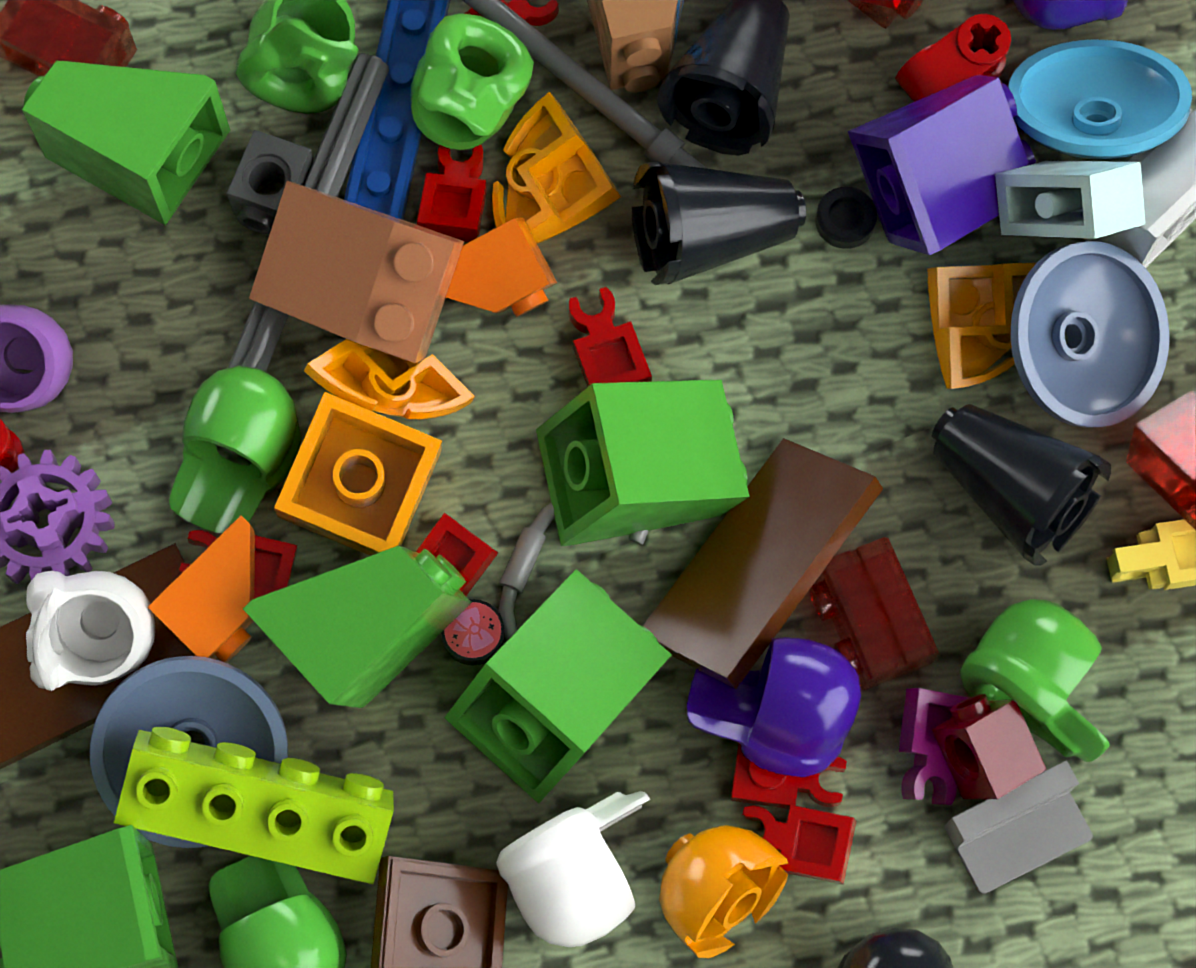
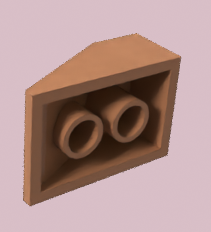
[249,181,464,363]

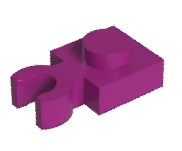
[899,688,968,805]

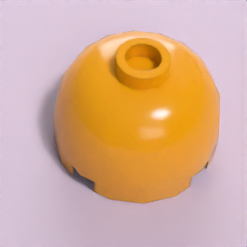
[659,825,788,959]

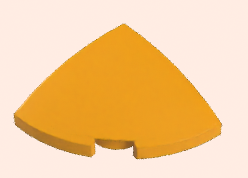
[492,92,621,244]
[927,263,1036,389]
[304,339,475,419]

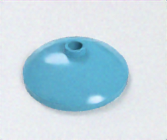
[1008,39,1192,159]

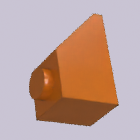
[446,218,557,317]
[148,515,255,663]

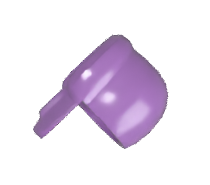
[0,305,73,413]

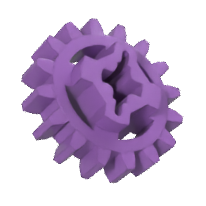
[0,450,115,584]

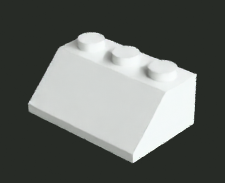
[1083,109,1196,268]

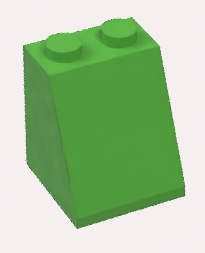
[22,60,230,226]
[536,380,750,546]
[243,546,472,708]
[444,569,672,803]
[0,825,179,968]

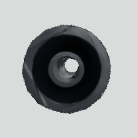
[657,0,790,156]
[632,162,806,285]
[931,404,1111,566]

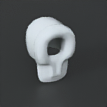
[26,570,155,691]
[496,791,651,947]

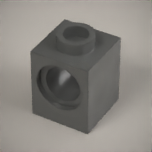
[227,130,313,234]

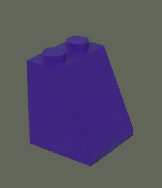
[848,75,1036,255]

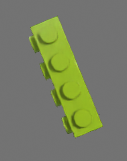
[113,727,394,884]

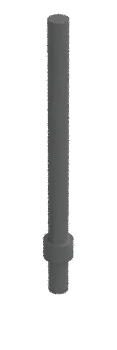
[462,0,706,168]

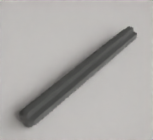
[228,53,389,372]

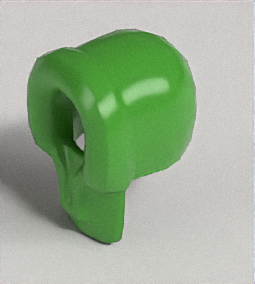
[236,0,359,114]
[411,13,534,150]
[169,365,302,534]
[959,599,1110,762]
[208,856,347,968]

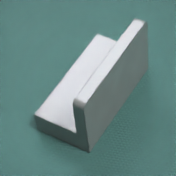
[944,760,1093,894]

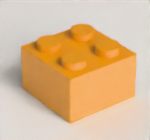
[274,392,442,556]

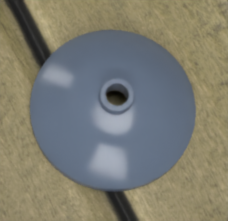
[1011,241,1169,428]
[90,656,288,848]

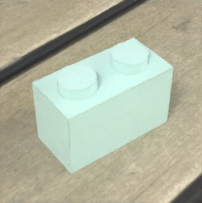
[995,161,1146,239]

